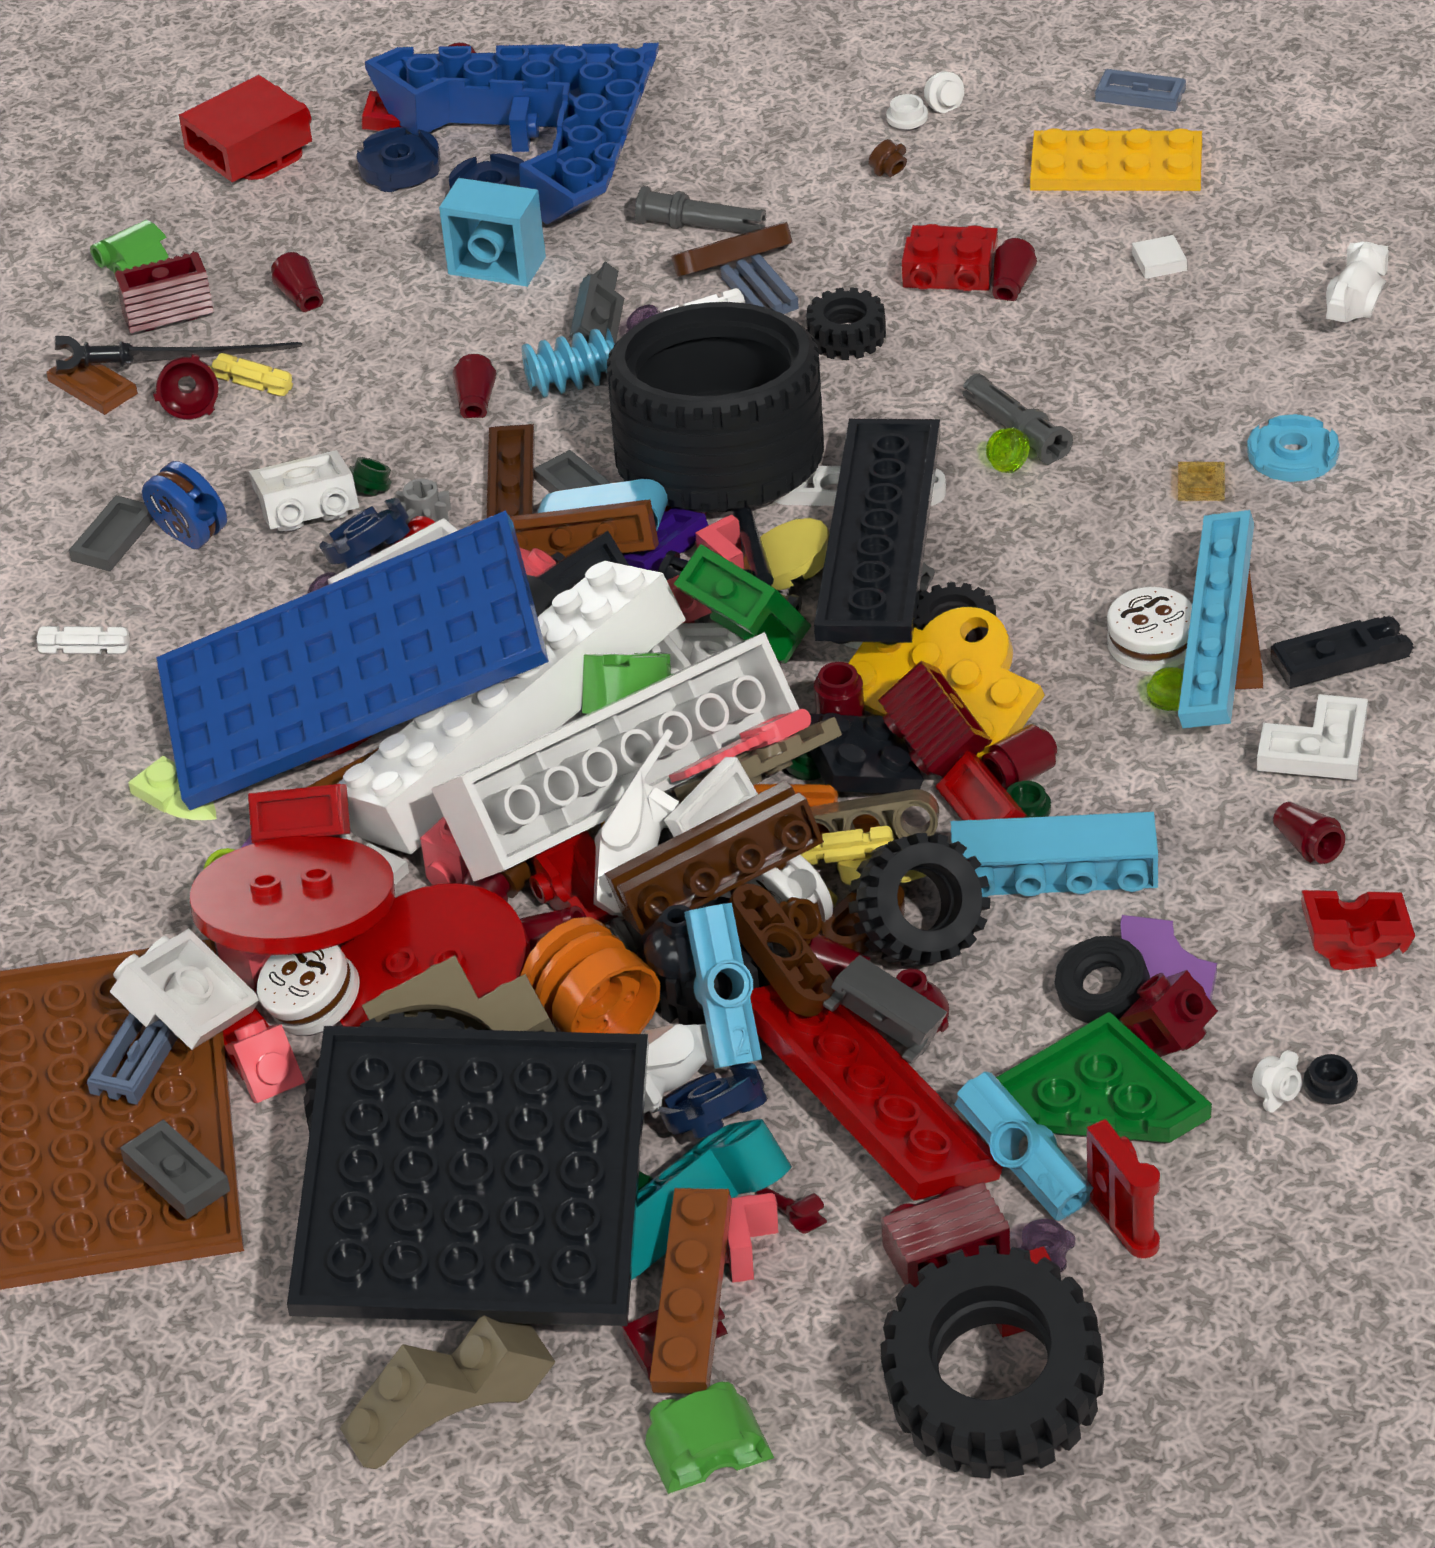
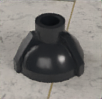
[642,905,696,982]

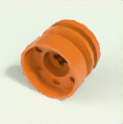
[520,917,660,1034]

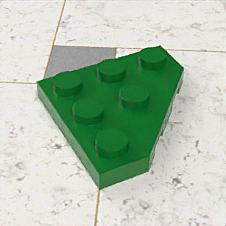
[996,1012,1212,1143]

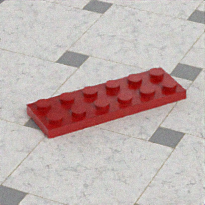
[750,985,1003,1201]

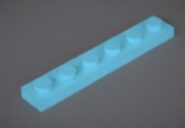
[1178,510,1254,728]

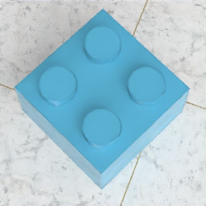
[439,178,546,287]

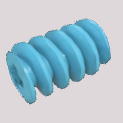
[521,328,614,398]

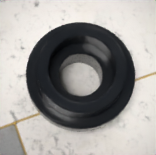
[1303,1054,1358,1104]

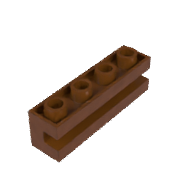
[604,781,824,936]

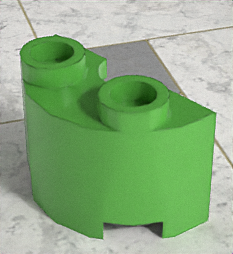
[90,220,169,275]
[582,652,671,714]
[645,1381,774,1494]

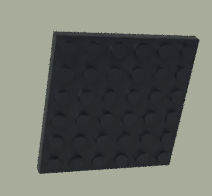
[287,1026,649,1326]

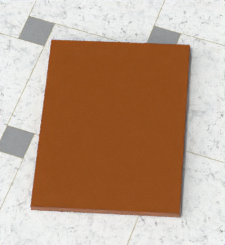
[0,939,244,1290]

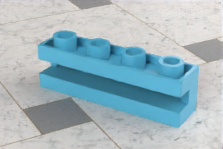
[950,812,1158,897]

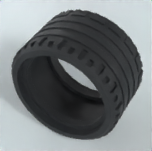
[607,302,824,512]

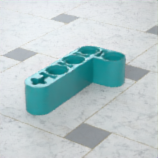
[631,1119,792,1280]

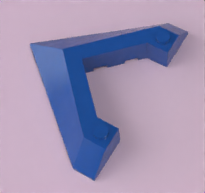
[365,43,659,225]

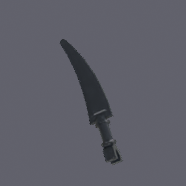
[54,336,302,374]

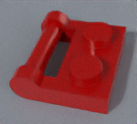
[1087,1119,1160,1259]

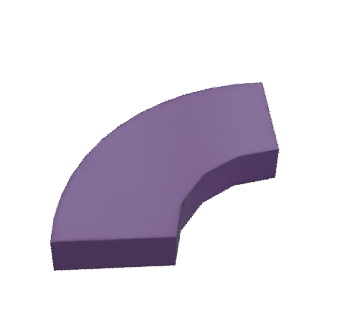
[1121,915,1217,1001]

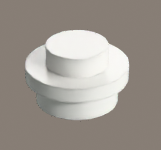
[924,71,964,113]
[886,94,928,129]

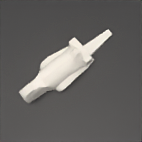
[1326,242,1389,323]
[594,729,679,916]
[643,1024,732,1113]

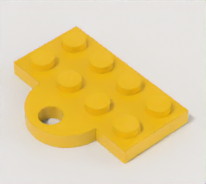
[849,607,1045,760]

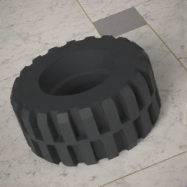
[880,1245,1105,1479]

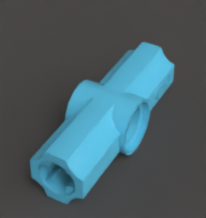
[684,903,762,1069]
[954,1072,1093,1221]

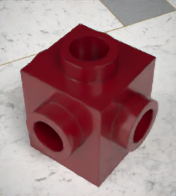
[1120,970,1218,1057]

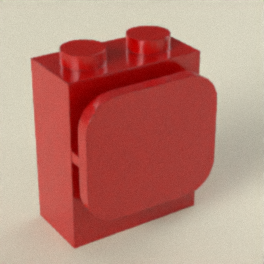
[179,74,312,183]

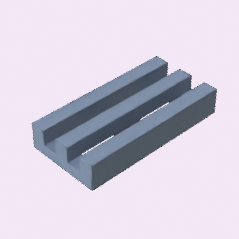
[1095,69,1186,112]
[720,253,799,314]
[87,1013,178,1105]

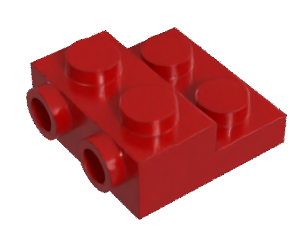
[902,224,998,291]

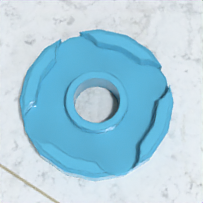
[1247,414,1340,482]

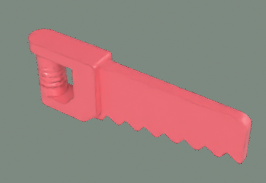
[669,709,811,783]

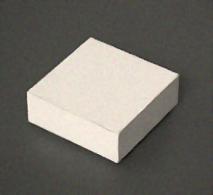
[1132,235,1187,279]

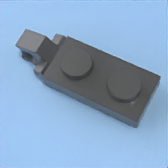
[570,261,625,345]

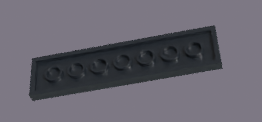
[814,418,941,645]

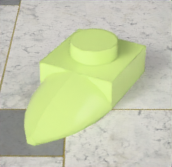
[128,756,217,820]

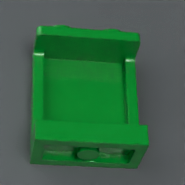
[674,544,812,664]

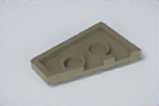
[674,717,842,803]

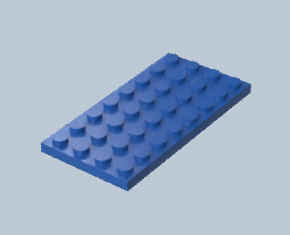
[156,510,549,810]

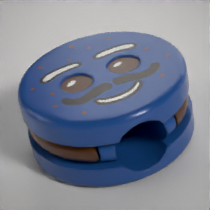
[142,461,227,549]

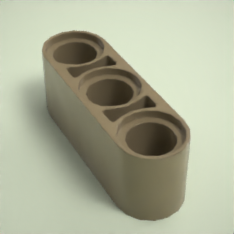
[810,789,939,860]

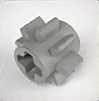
[396,479,451,525]

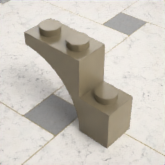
[362,955,556,1032]
[340,1315,555,1469]

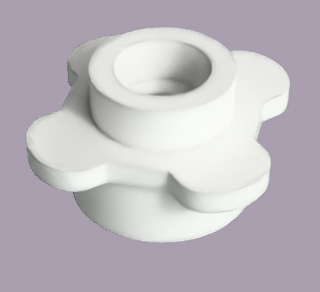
[1252,1050,1303,1113]

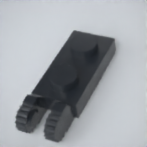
[1270,615,1414,689]

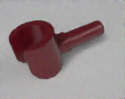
[757,1187,827,1234]

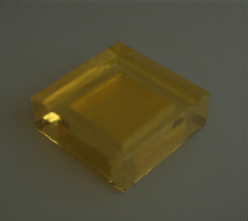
[1178,462,1225,501]

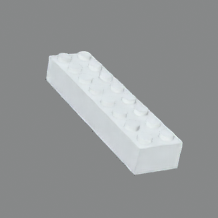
[338,561,686,854]
[431,632,799,881]

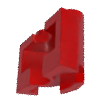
[529,830,618,923]
[1301,890,1415,970]

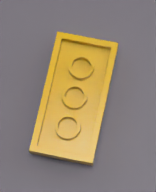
[1030,128,1202,191]

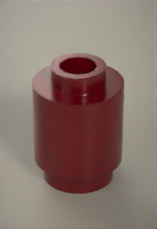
[814,661,865,716]
[981,724,1057,789]

